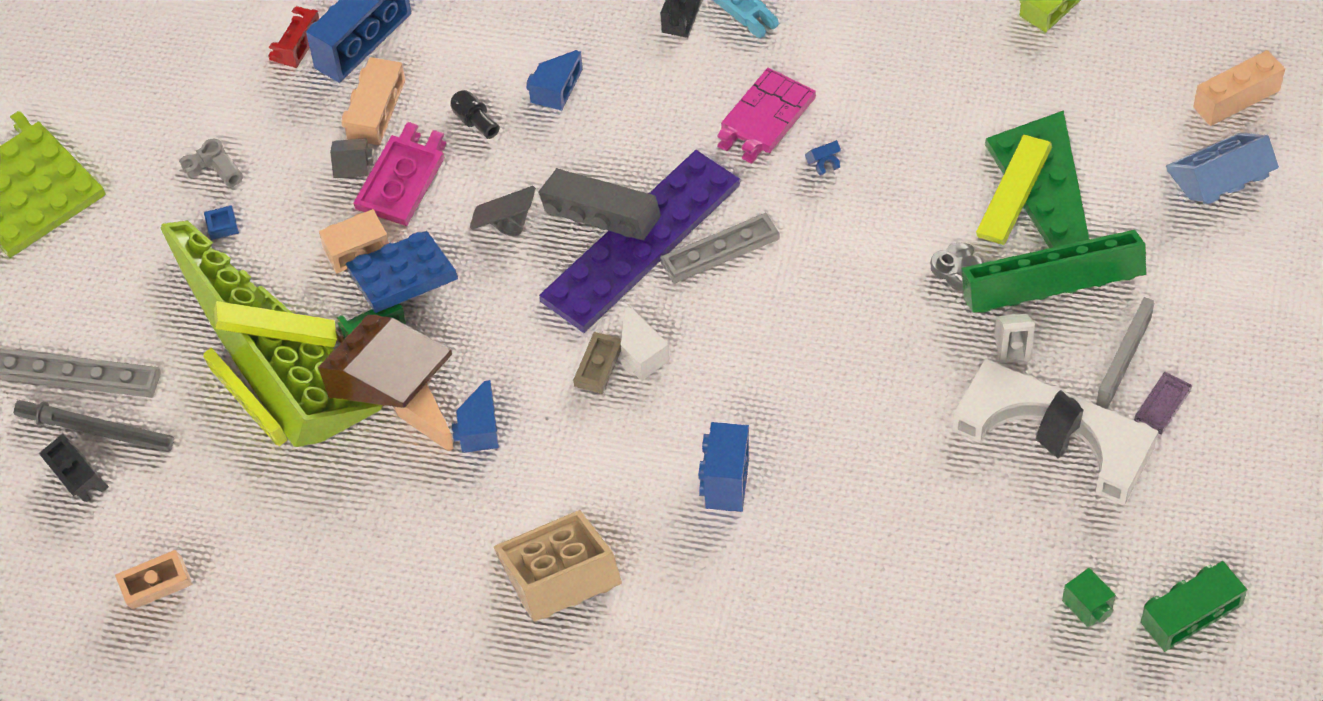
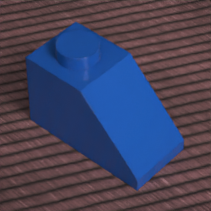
[526,50,583,111]
[452,380,499,453]

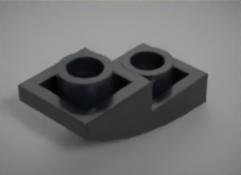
[1035,390,1084,459]

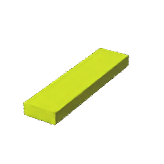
[976,135,1052,245]
[214,301,337,347]
[203,347,288,447]

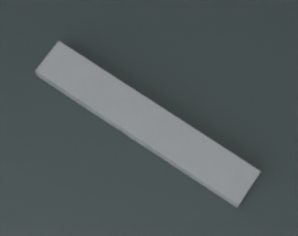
[0,348,161,398]

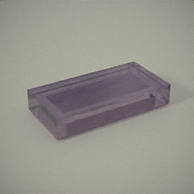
[1134,371,1192,435]

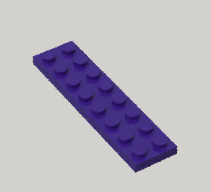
[539,150,740,333]

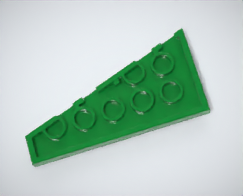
[985,110,1089,248]

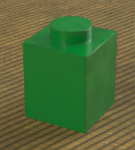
[1062,568,1116,628]

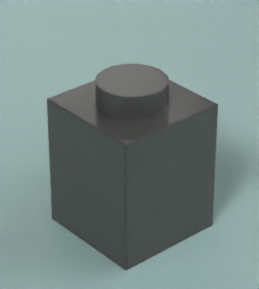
[330,138,374,179]

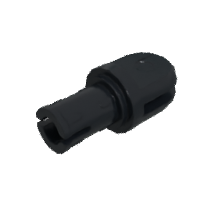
[450,90,500,139]

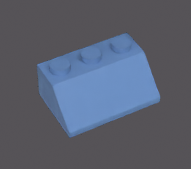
[1166,133,1279,204]

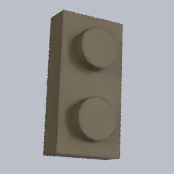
[573,332,621,394]

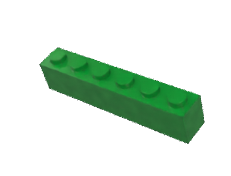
[961,229,1147,313]

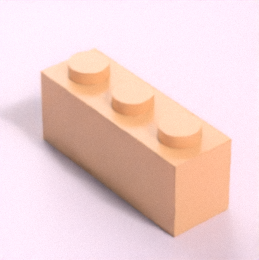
[1193,50,1285,126]
[342,57,405,145]

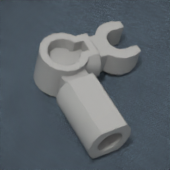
[179,138,243,188]

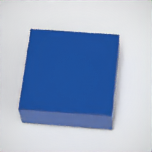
[204,205,239,240]

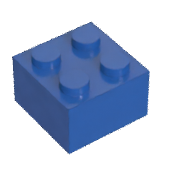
[698,422,750,512]

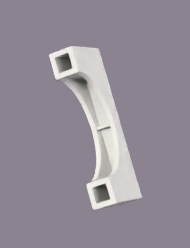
[952,359,1158,505]

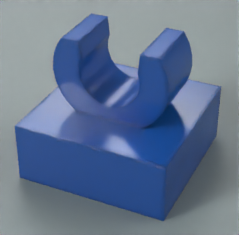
[805,140,841,176]

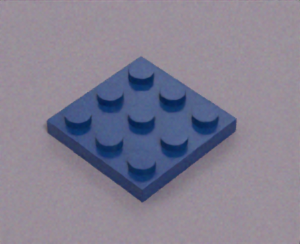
[345,230,458,313]

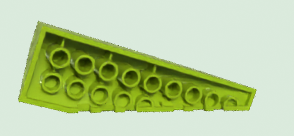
[161,220,382,448]

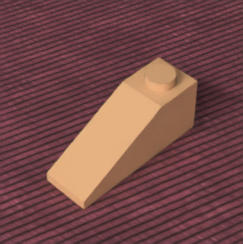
[393,383,454,451]

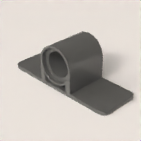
[470,186,536,236]

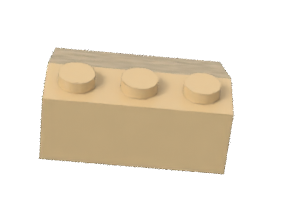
[493,510,622,622]

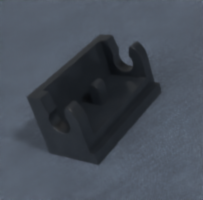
[660,0,703,38]
[39,433,109,502]

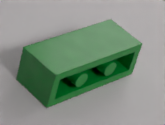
[1140,561,1248,652]

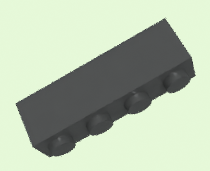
[538,168,661,240]

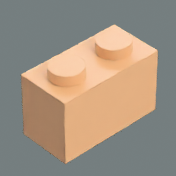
[319,209,389,274]
[115,550,193,610]

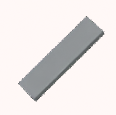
[660,212,780,284]
[1096,297,1155,409]

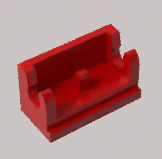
[268,6,319,68]

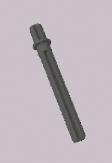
[13,400,174,452]

